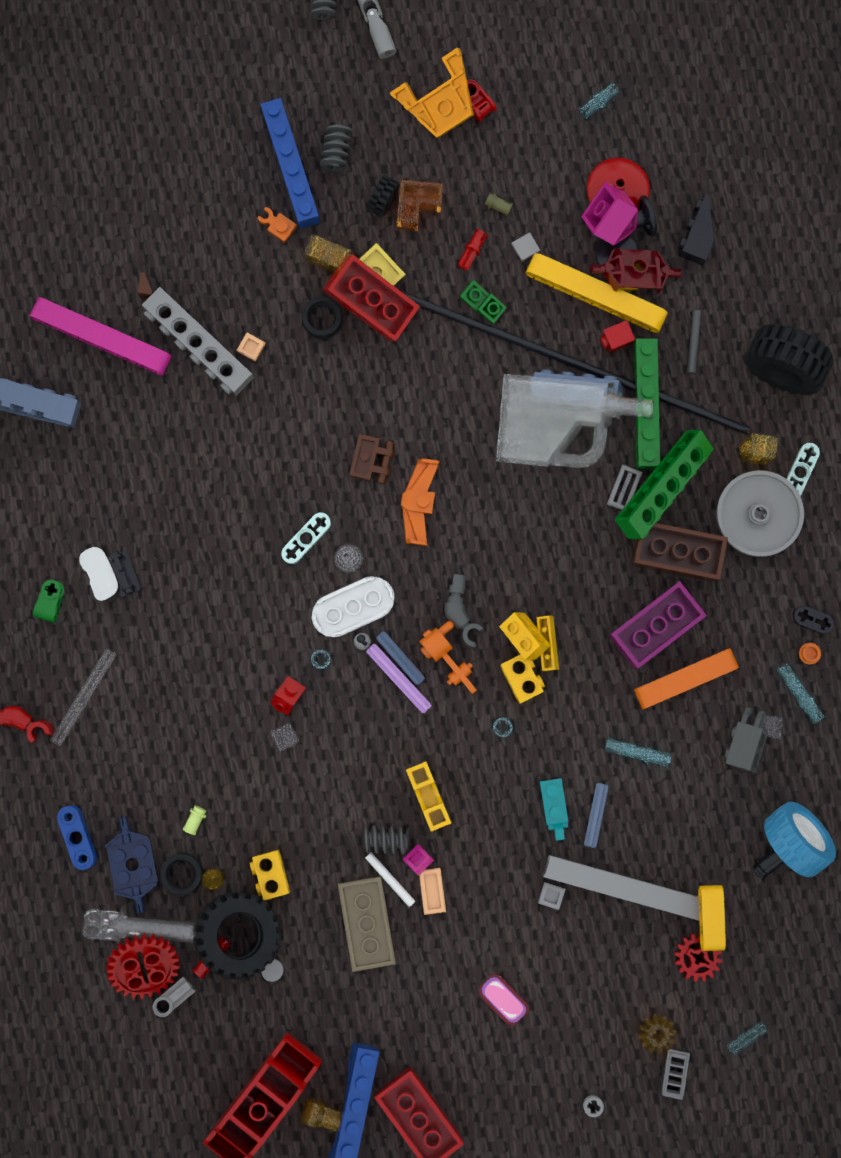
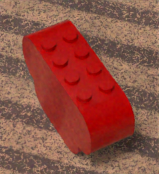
[202,1031,323,1158]

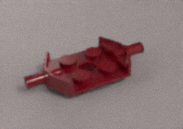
[590,248,682,294]

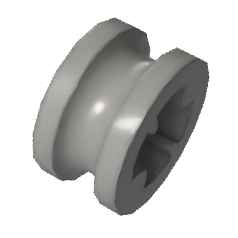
[583,1095,604,1117]

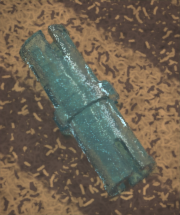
[579,82,620,119]

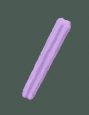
[366,644,432,713]

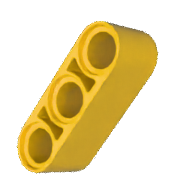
[698,885,726,951]

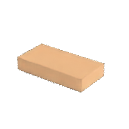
[419,868,446,915]

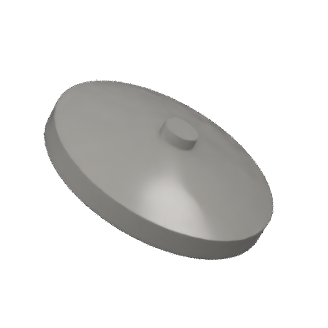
[716,470,804,557]

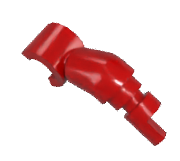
[0,706,54,743]

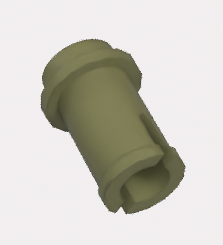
[485,193,513,216]

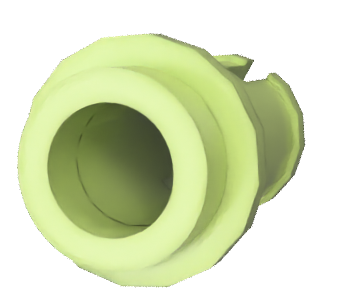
[183,805,206,835]

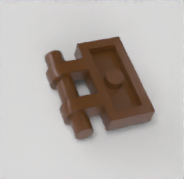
[349,434,395,484]

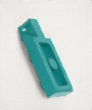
[539,778,568,841]

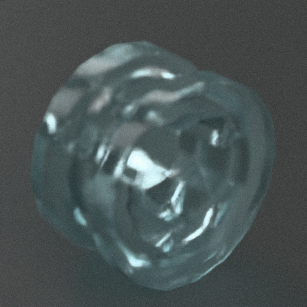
[311,650,331,670]
[493,718,513,737]

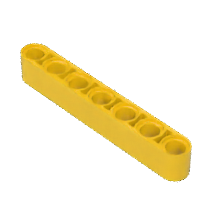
[525,253,668,333]

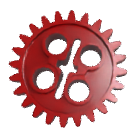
[106,933,180,999]

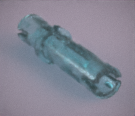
[776,663,825,724]
[604,737,672,767]

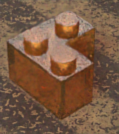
[397,180,443,231]

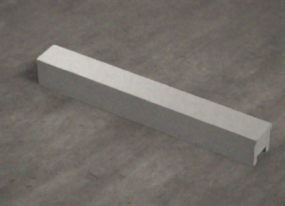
[542,855,699,920]

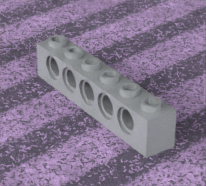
[142,287,254,396]

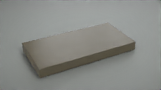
[338,876,396,972]

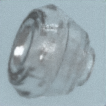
[334,544,363,573]

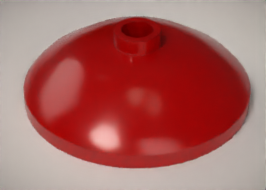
[587,158,650,210]

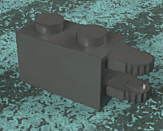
[725,707,768,773]

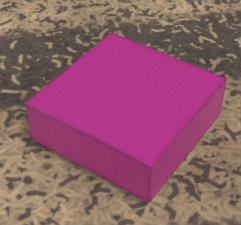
[403,844,434,876]

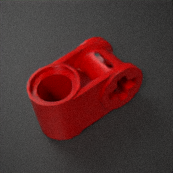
[467,79,497,123]

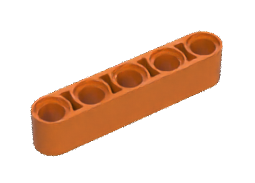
[634,648,739,710]

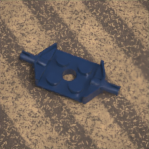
[105,816,159,914]

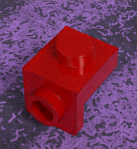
[270,676,306,715]

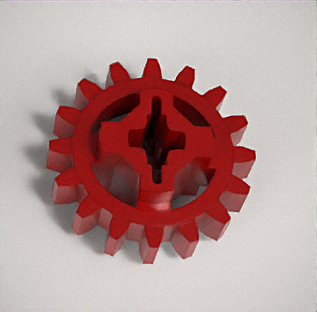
[673,933,723,982]

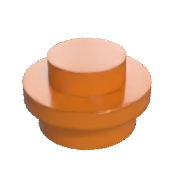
[799,643,821,665]

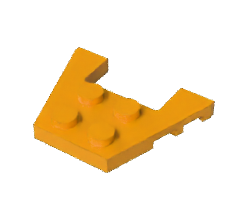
[390,48,474,138]

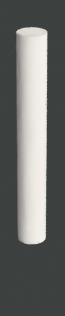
[365,852,415,907]

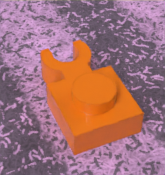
[258,207,297,243]

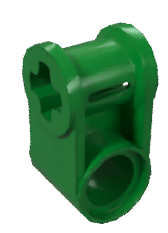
[33,580,65,623]

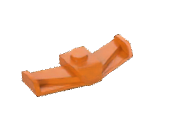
[401,459,440,546]

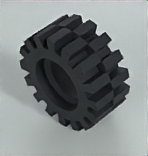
[367,175,400,217]

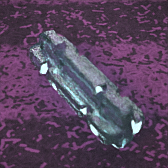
[727,1021,768,1055]

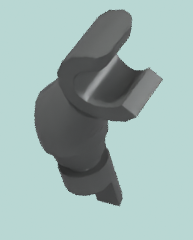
[444,574,483,649]

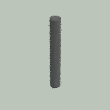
[687,310,701,374]

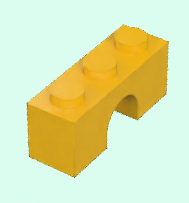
[406,762,451,831]

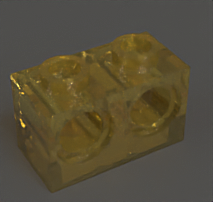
[304,234,352,272]
[739,433,778,465]

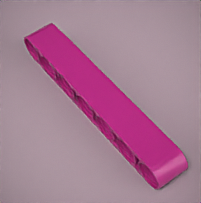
[29,297,172,376]

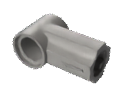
[153,976,196,1017]

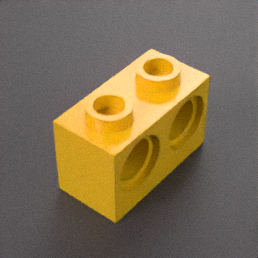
[499,612,551,660]
[500,654,545,704]
[250,849,290,900]

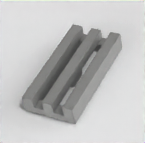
[607,464,642,510]

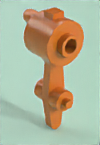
[419,621,477,694]

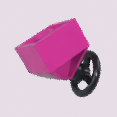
[581,181,657,245]

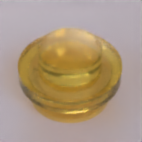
[201,869,223,890]

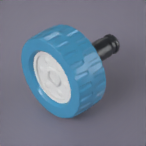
[753,802,836,879]

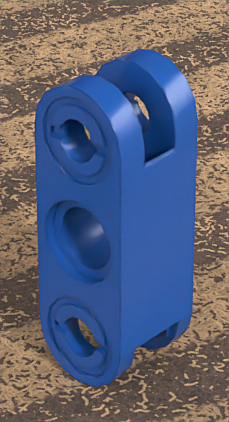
[57,805,97,870]

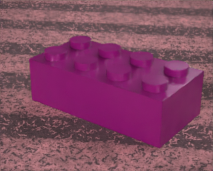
[608,581,707,670]

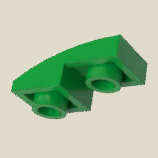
[458,280,507,324]

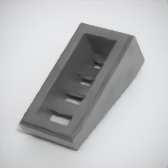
[659,1048,690,1100]

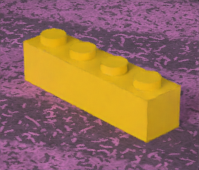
[536,616,559,671]

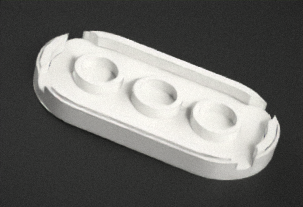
[312,576,394,637]

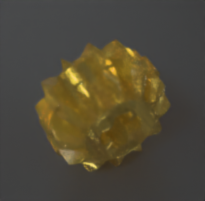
[638,1014,677,1054]

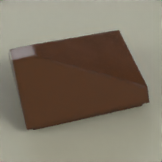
[137,272,153,298]

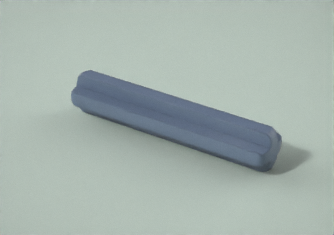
[376,631,425,685]
[584,783,609,848]

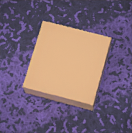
[236,333,266,362]

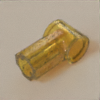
[300,1099,342,1132]

